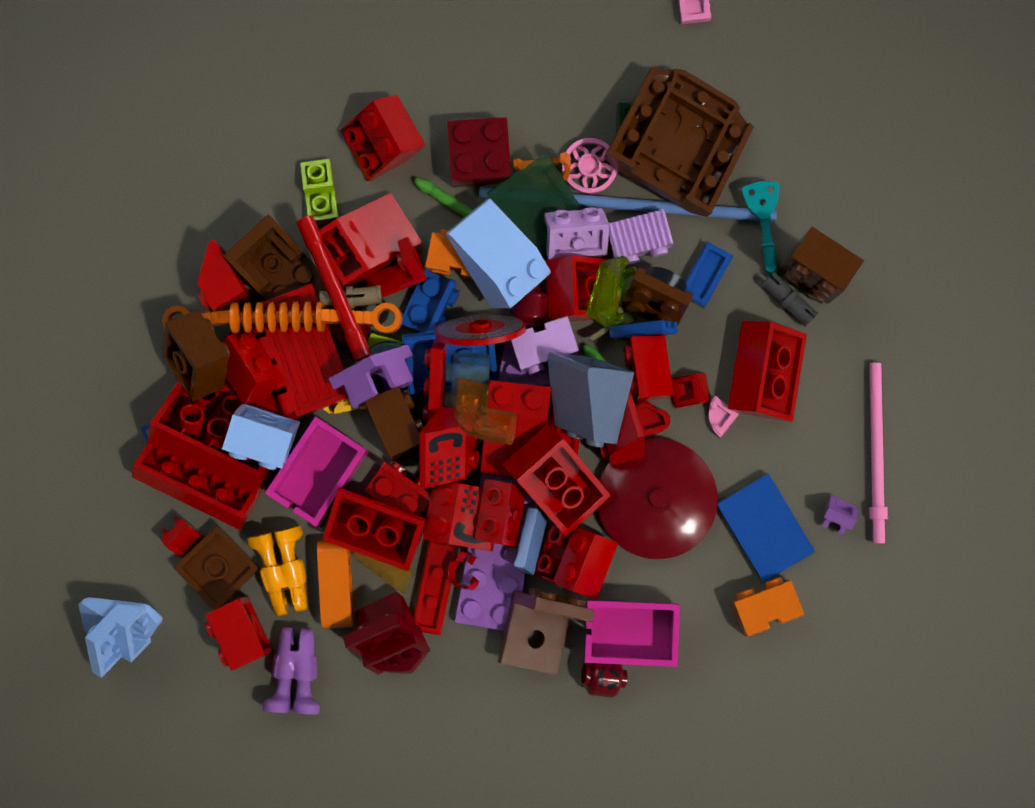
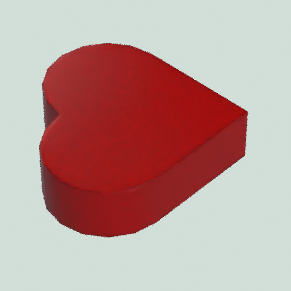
[635,401,671,437]

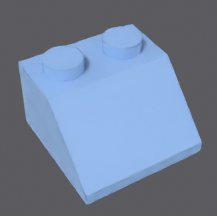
[222,403,300,470]

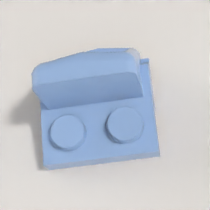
[78,597,163,678]

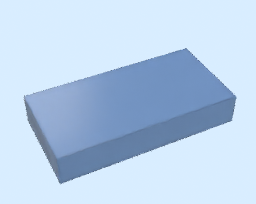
[514,508,548,575]

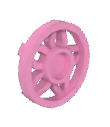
[562,138,618,194]

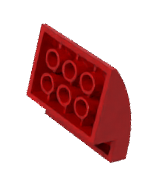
[132,378,298,530]

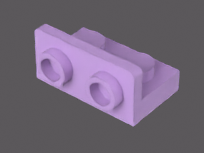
[544,207,610,259]

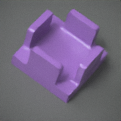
[329,345,413,408]

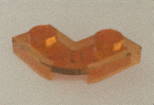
[454,379,517,445]

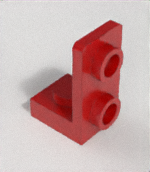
[365,237,427,298]

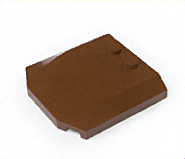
[604,67,754,217]

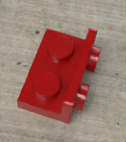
[364,460,432,517]
[475,480,526,547]

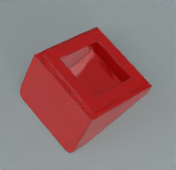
[671,373,711,408]

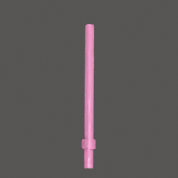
[869,363,888,544]

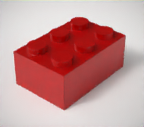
[502,424,611,536]

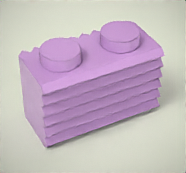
[608,209,674,266]

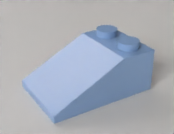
[445,199,551,308]

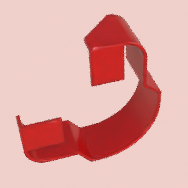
[447,551,480,590]

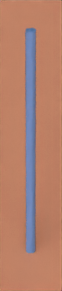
[479,186,777,223]

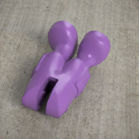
[262,627,320,715]

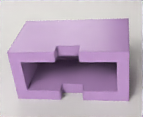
[510,316,579,375]

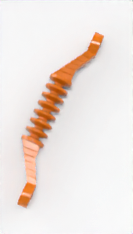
[162,301,403,334]

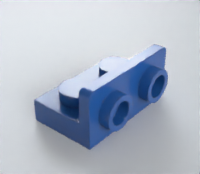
[402,269,460,333]

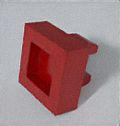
[161,517,203,558]

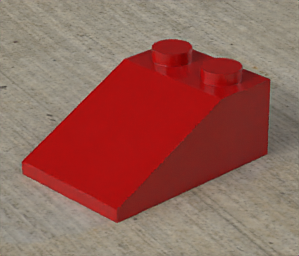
[480,380,551,477]

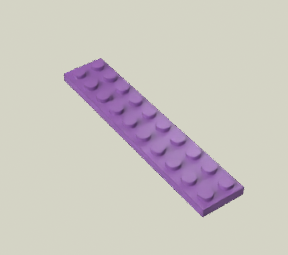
[455,328,552,631]

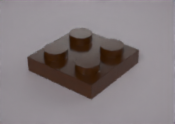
[174,525,260,610]

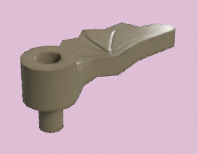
[588,307,634,342]

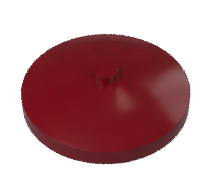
[597,438,718,559]

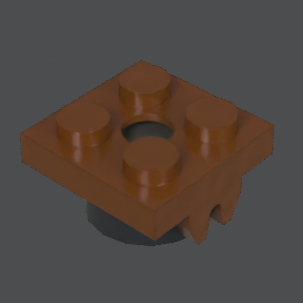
[621,267,694,326]

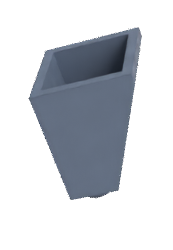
[547,352,634,447]

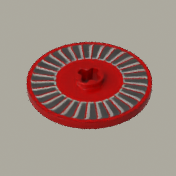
[434,314,526,346]

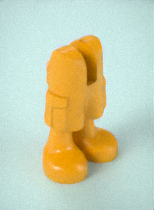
[246,525,308,617]

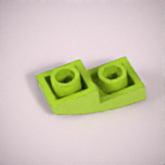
[300,159,339,225]

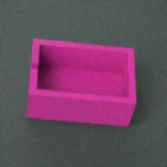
[265,416,370,527]
[584,600,680,667]

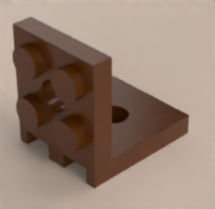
[497,588,595,675]

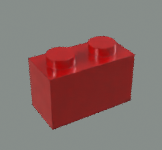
[223,331,281,405]

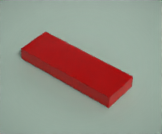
[413,541,459,636]

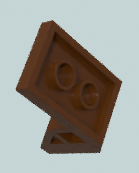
[223,214,333,310]

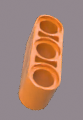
[317,540,354,629]

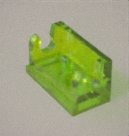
[586,256,637,328]

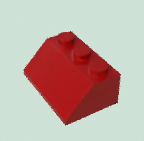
[728,320,807,422]
[322,487,426,571]

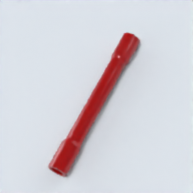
[296,215,372,362]

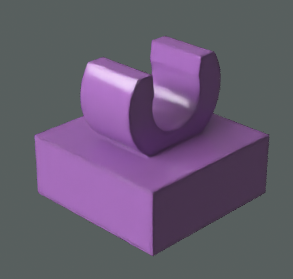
[823,495,859,536]

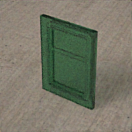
[487,153,583,261]

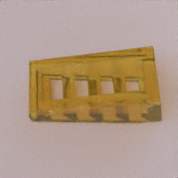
[354,552,415,594]

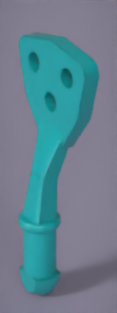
[742,181,780,275]

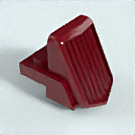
[343,592,430,675]

